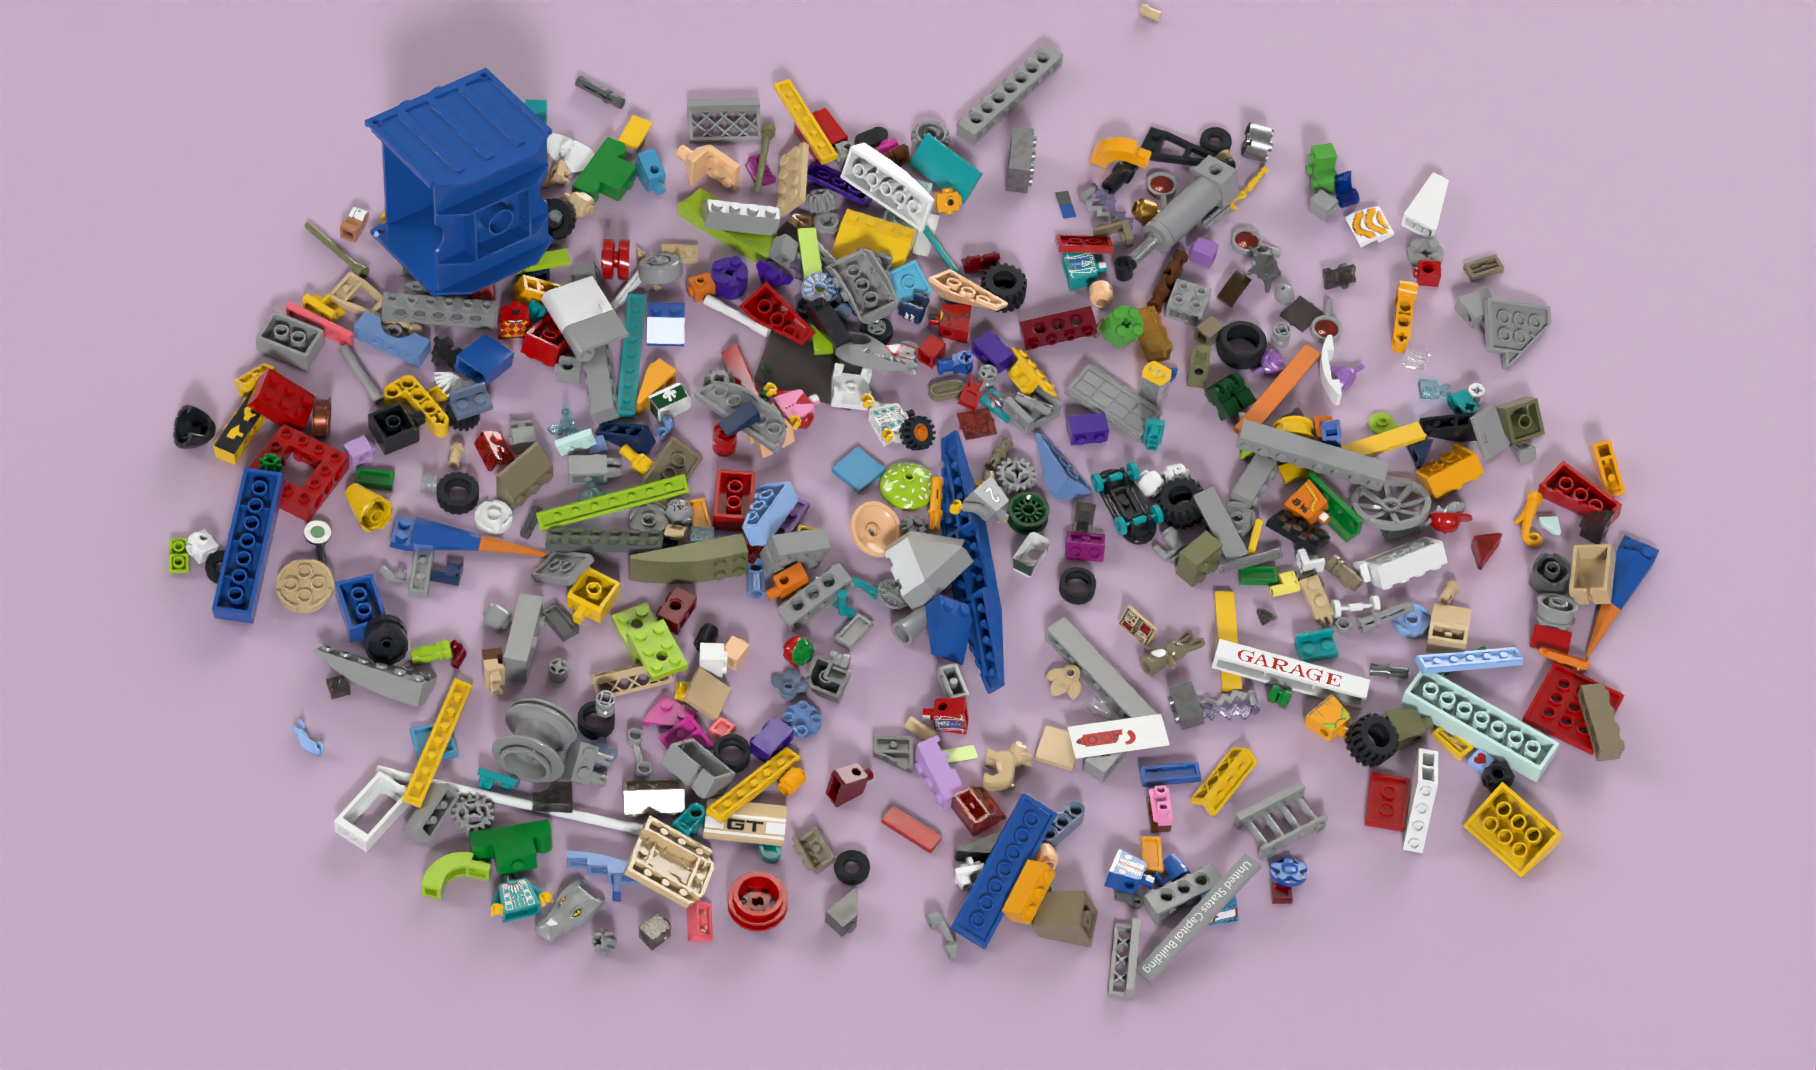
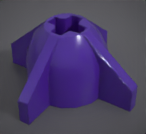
[756,258,794,288]

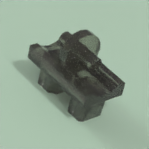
[1322,263,1356,290]
[431,336,463,371]

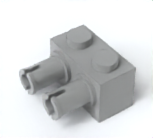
[561,741,613,787]

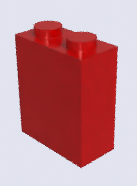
[794,107,848,161]

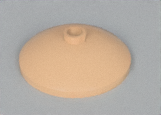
[850,501,902,558]

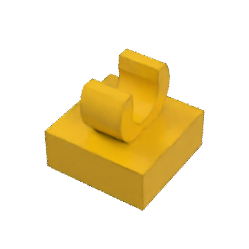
[674,681,690,703]

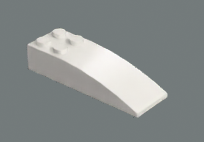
[840,142,934,232]

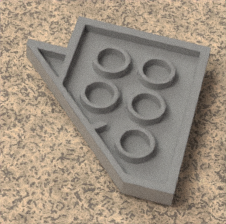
[1484,298,1551,370]

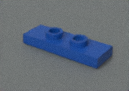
[1139,762,1201,787]

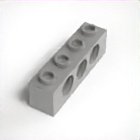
[777,563,855,633]
[1143,864,1222,924]

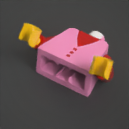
[763,382,820,432]

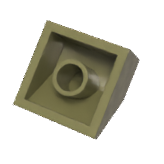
[1495,396,1545,445]

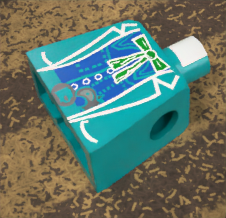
[1061,252,1107,291]

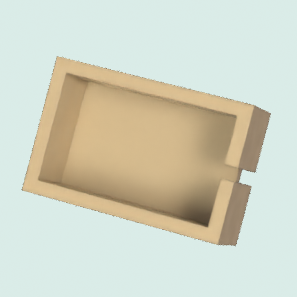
[1569,544,1616,605]

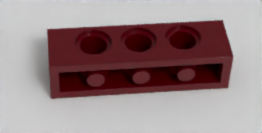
[1019,306,1097,350]

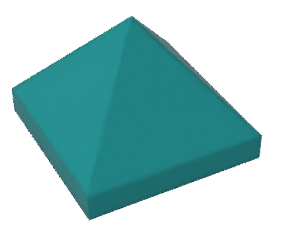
[528,298,547,324]

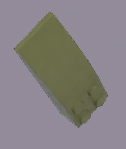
[629,533,749,584]

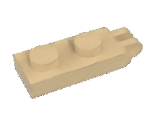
[1299,575,1334,627]

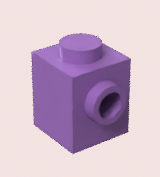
[1189,237,1219,269]

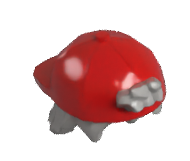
[1424,501,1472,534]

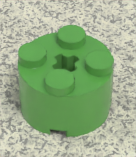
[1100,306,1143,348]

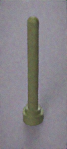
[754,124,776,193]
[305,222,369,279]

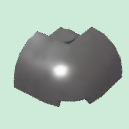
[807,654,851,703]

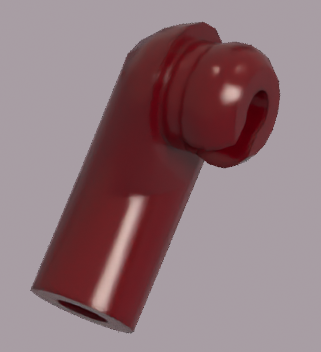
[450,640,467,669]

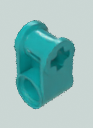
[1447,389,1478,415]
[671,803,705,838]

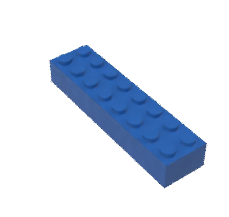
[212,467,285,624]

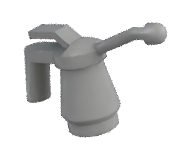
[1152,527,1188,563]

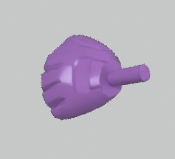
[1251,348,1286,375]
[1330,364,1365,390]

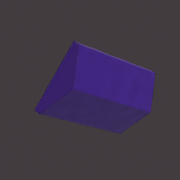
[807,161,873,207]

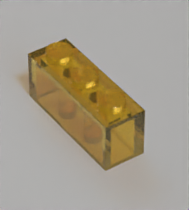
[1138,306,1173,363]

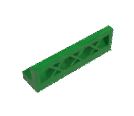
[1295,471,1363,543]

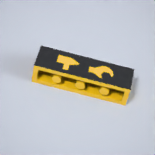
[213,391,267,465]

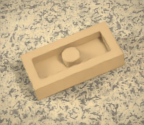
[661,244,698,264]

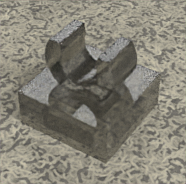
[326,675,351,699]

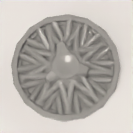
[877,579,908,610]

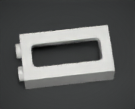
[334,771,410,852]

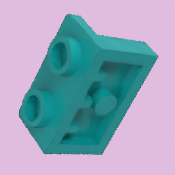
[1294,628,1339,663]

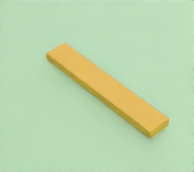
[773,79,838,165]
[1214,591,1242,692]
[706,747,801,824]

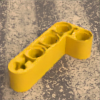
[384,375,449,438]

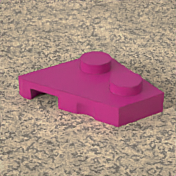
[642,695,697,729]
[658,714,713,751]

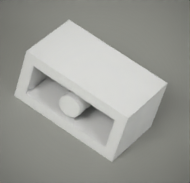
[699,643,728,681]

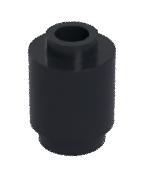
[693,623,718,652]

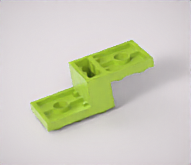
[611,602,688,682]

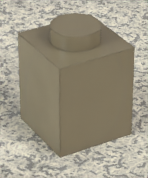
[1194,315,1225,346]

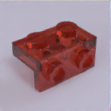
[474,431,515,471]

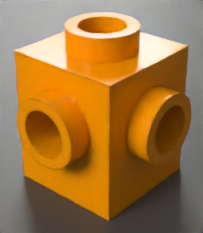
[933,188,962,215]

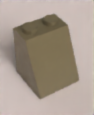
[1032,891,1098,947]

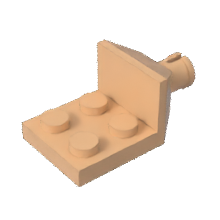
[676,144,740,192]

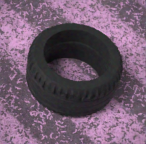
[1217,321,1267,370]

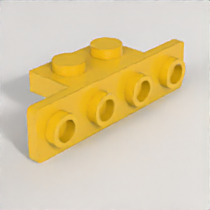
[1007,347,1057,397]

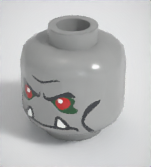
[666,498,694,527]

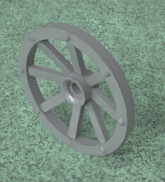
[1351,476,1431,531]

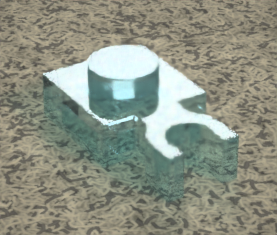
[1418,379,1452,400]

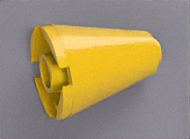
[345,483,393,533]

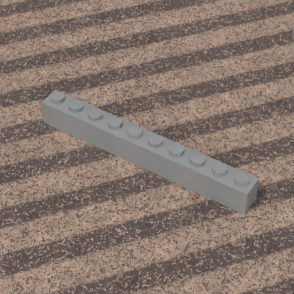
[571,261,620,424]

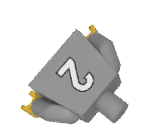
[949,477,1009,523]

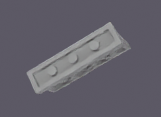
[687,98,762,143]

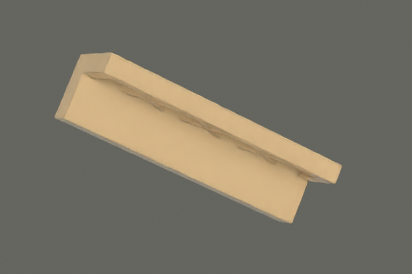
[589,657,673,696]

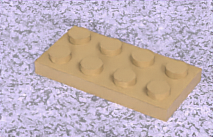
[776,142,809,218]

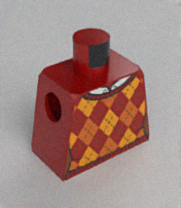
[497,301,533,339]

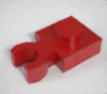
[957,376,983,411]

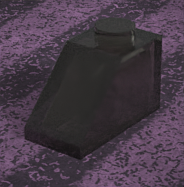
[1579,510,1615,544]

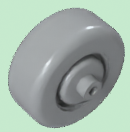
[637,253,683,285]

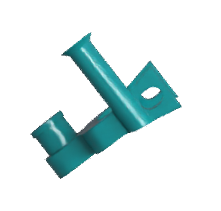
[828,577,878,620]

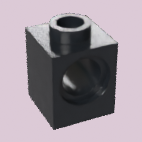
[1482,760,1515,794]

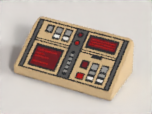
[1119,605,1158,647]

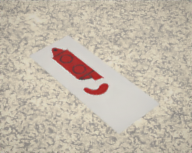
[1068,714,1170,759]

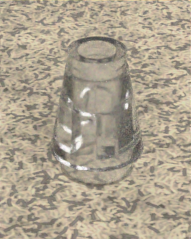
[1087,695,1117,720]

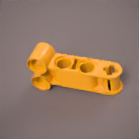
[1391,280,1418,353]

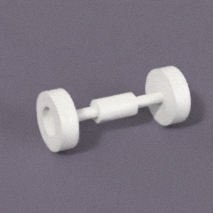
[1331,595,1381,619]

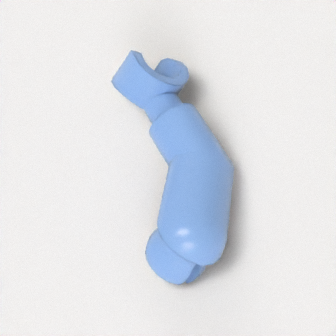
[292,719,324,756]

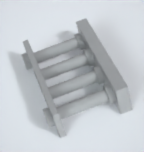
[1233,781,1328,860]

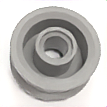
[1534,593,1579,630]

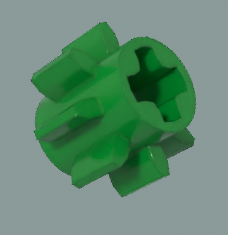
[259,453,282,472]

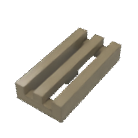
[1463,254,1504,282]

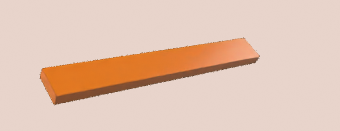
[1233,344,1321,435]

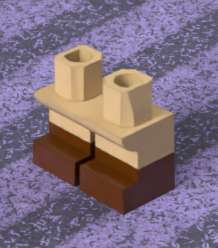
[482,647,505,695]

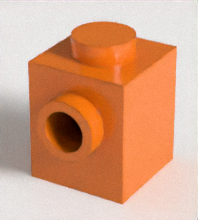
[686,271,716,303]

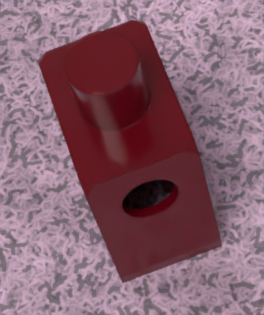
[825,763,874,807]

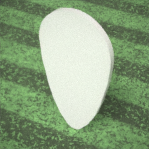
[547,133,594,174]

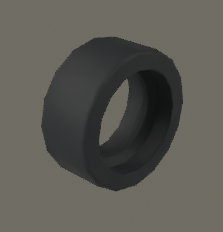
[1059,567,1096,605]
[577,701,615,740]
[713,734,751,773]

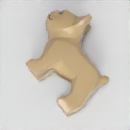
[982,741,1033,792]

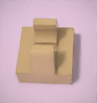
[549,160,570,185]

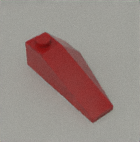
[739,282,816,346]

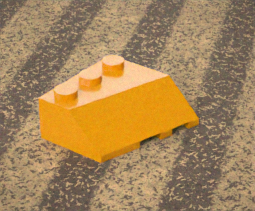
[1414,443,1485,499]

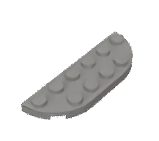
[694,382,786,454]

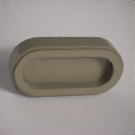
[929,379,965,402]

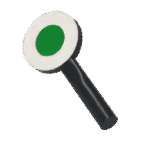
[304,520,331,566]

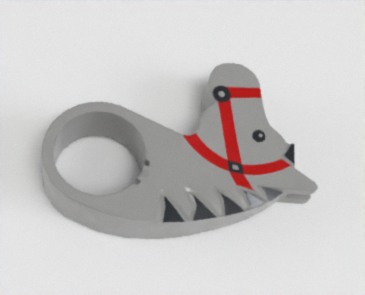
[835,331,918,376]

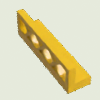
[1190,747,1258,816]

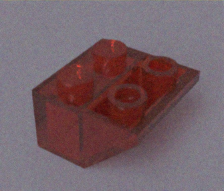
[951,786,1006,836]

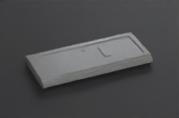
[1064,363,1163,442]

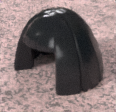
[173,405,216,449]

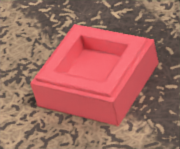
[708,716,736,739]

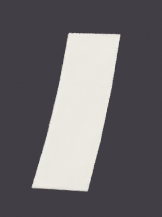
[912,213,940,257]

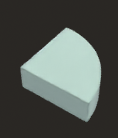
[1538,516,1561,535]

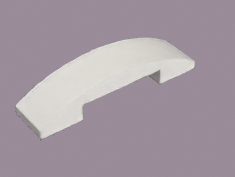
[1319,335,1342,405]

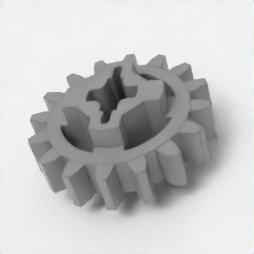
[995,457,1037,495]
[451,794,495,836]

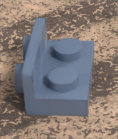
[449,382,493,421]

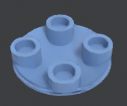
[782,701,822,738]

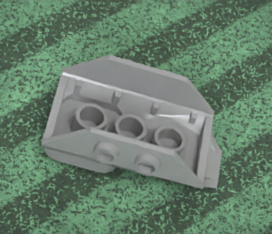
[826,248,899,324]

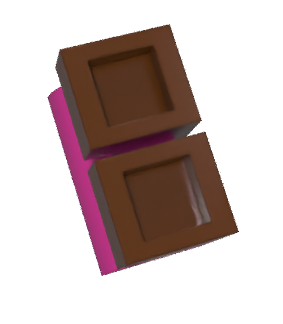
[872,138,911,167]

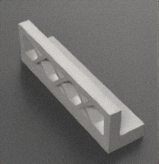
[1108,918,1141,1000]

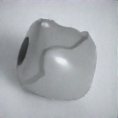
[1274,283,1294,304]

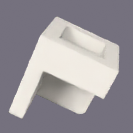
[1295,549,1325,576]

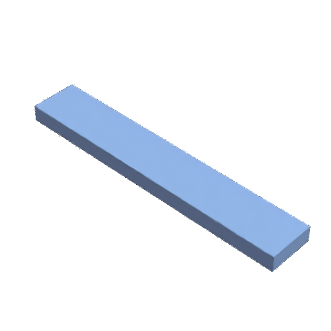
[1414,647,1524,674]

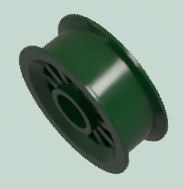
[1007,492,1050,535]

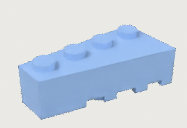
[742,481,799,546]

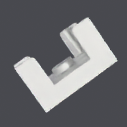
[831,363,872,411]

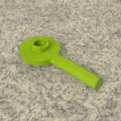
[1368,412,1427,441]

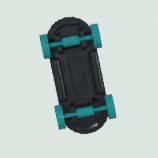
[1091,462,1164,545]

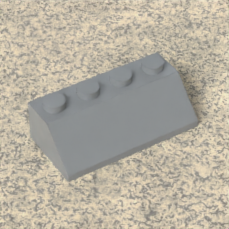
[701,199,780,236]

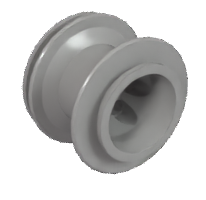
[492,698,578,783]

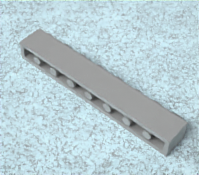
[1236,419,1389,491]
[1045,617,1166,726]

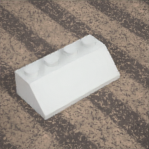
[1362,536,1448,590]

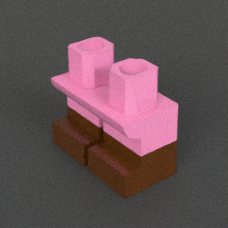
[1146,785,1173,833]

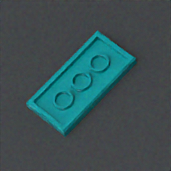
[908,133,983,204]

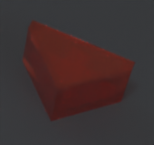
[1471,533,1503,570]

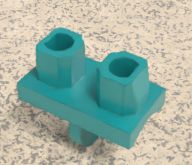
[1142,417,1165,451]

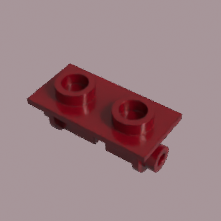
[961,251,1000,274]

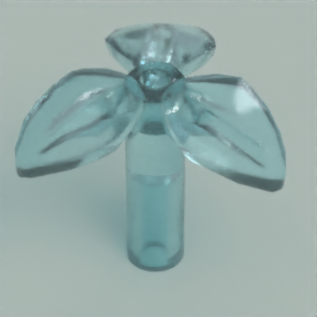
[547,409,579,437]

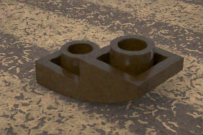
[1217,270,1252,308]

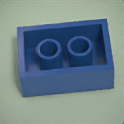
[335,573,386,643]

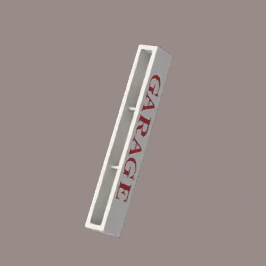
[1212,639,1370,709]

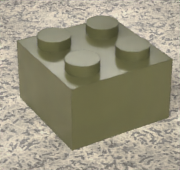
[1176,531,1223,588]

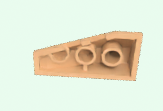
[928,269,1008,311]

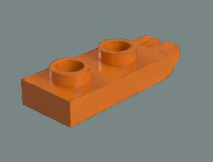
[1538,647,1590,672]

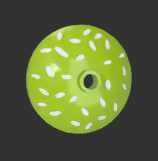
[879,462,934,511]

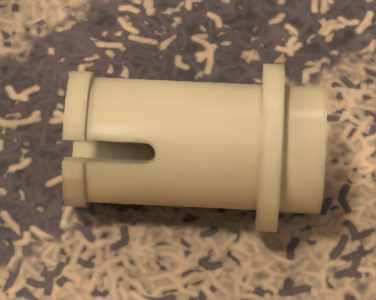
[1139,4,1162,22]
[447,443,465,468]
[1439,580,1460,605]

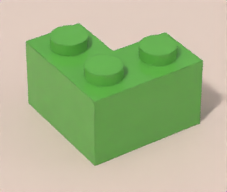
[1305,143,1340,194]

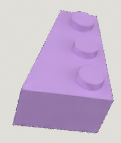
[913,735,966,810]

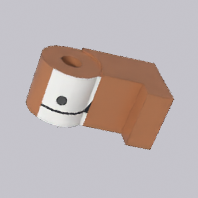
[340,207,369,243]

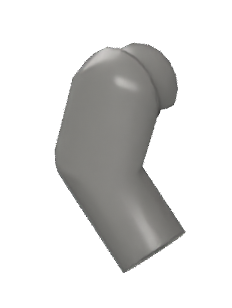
[378,565,407,583]

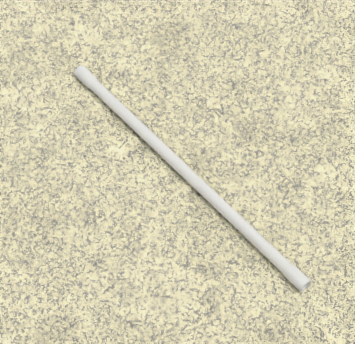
[375,765,644,835]

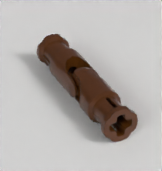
[1147,250,1189,313]

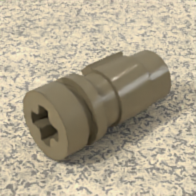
[1324,554,1364,591]

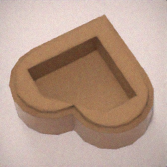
[790,213,813,229]

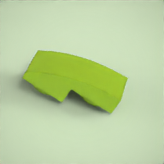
[169,538,189,574]

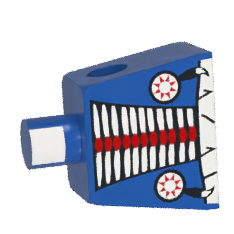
[1104,849,1155,894]

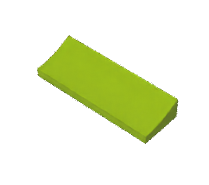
[678,188,779,264]

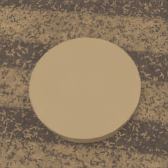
[275,559,335,614]

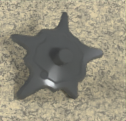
[1246,246,1281,293]

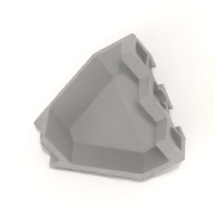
[884,531,974,611]

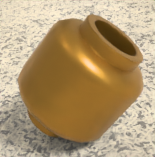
[1131,198,1160,224]

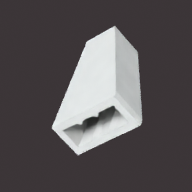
[1401,172,1449,239]

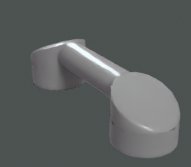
[626,728,652,778]
[925,911,958,961]

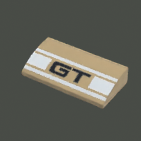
[703,798,788,846]

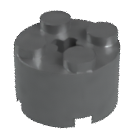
[1241,122,1274,162]

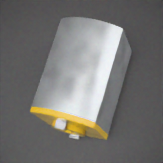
[1138,361,1172,406]

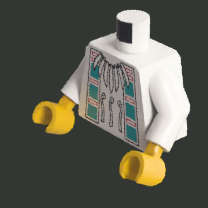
[860,393,916,447]

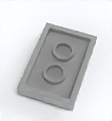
[531,551,595,586]

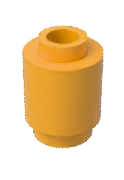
[777,767,806,796]

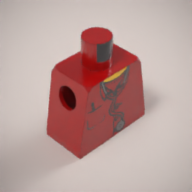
[928,304,971,343]

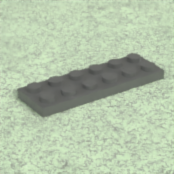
[545,527,665,553]

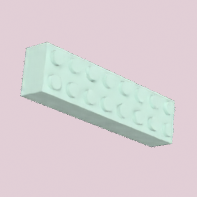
[1401,671,1559,783]

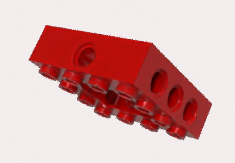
[249,423,350,523]

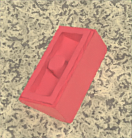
[687,901,713,942]

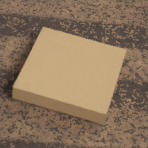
[683,667,731,721]
[1034,725,1076,771]

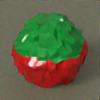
[783,636,814,667]

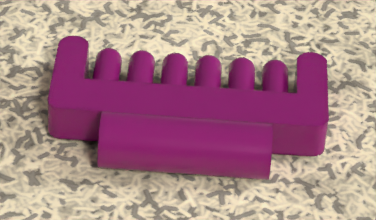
[745,154,776,186]

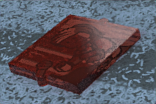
[957,408,997,440]

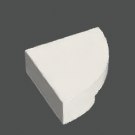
[1352,561,1371,583]

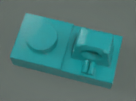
[477,768,520,791]

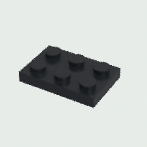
[1265,509,1331,554]

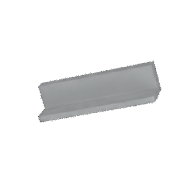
[1193,486,1248,561]

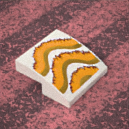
[1345,206,1395,247]

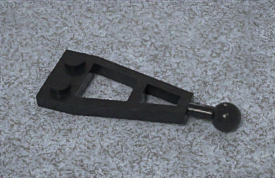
[1141,127,1236,168]

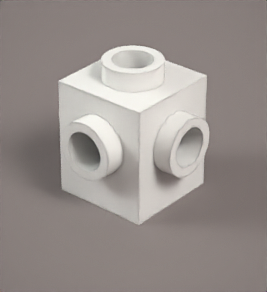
[185,529,219,564]

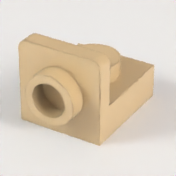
[664,523,688,546]

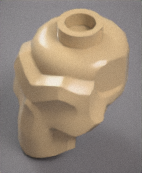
[557,192,595,219]

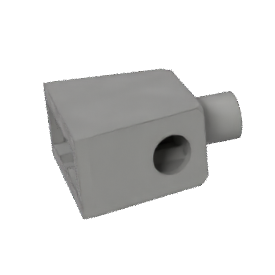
[1454,288,1492,330]

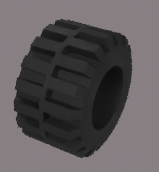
[980,263,1027,313]
[1157,477,1204,529]
[1345,713,1399,767]

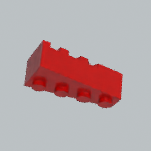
[1538,460,1622,528]

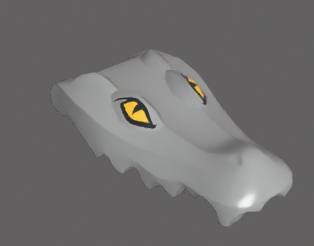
[535,880,605,943]

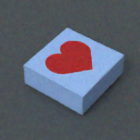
[1467,748,1495,775]

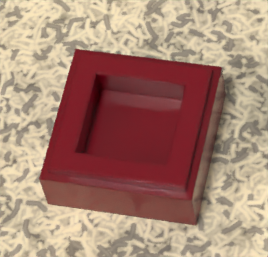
[1270,883,1293,904]

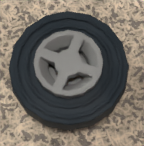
[860,317,893,345]

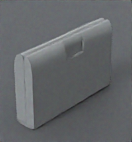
[1470,405,1509,460]

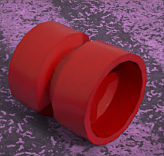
[712,423,737,457]

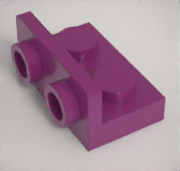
[1065,531,1105,562]

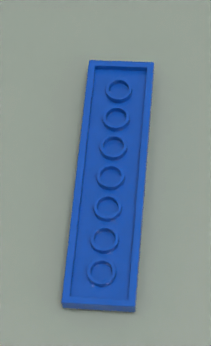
[950,793,1058,949]

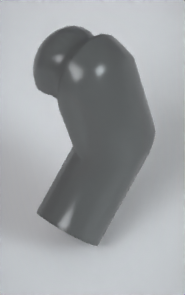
[1114,891,1144,909]

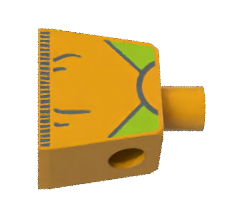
[1304,694,1351,741]

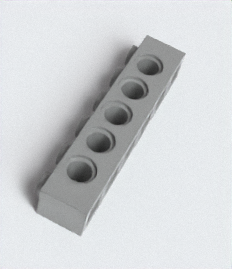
[381,292,496,330]

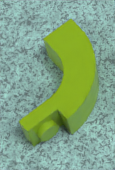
[421,852,491,900]

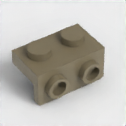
[792,827,837,874]

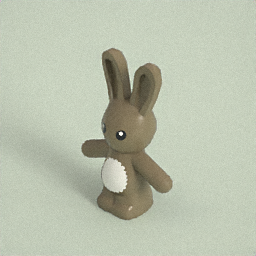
[1139,630,1205,676]

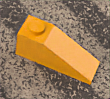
[512,275,563,306]
[636,358,676,415]
[1589,439,1626,497]

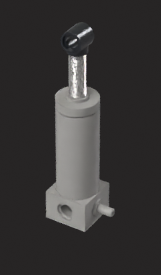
[1114,155,1239,282]

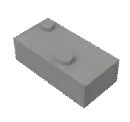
[504,593,546,683]

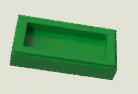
[354,467,395,491]
[1238,565,1278,586]

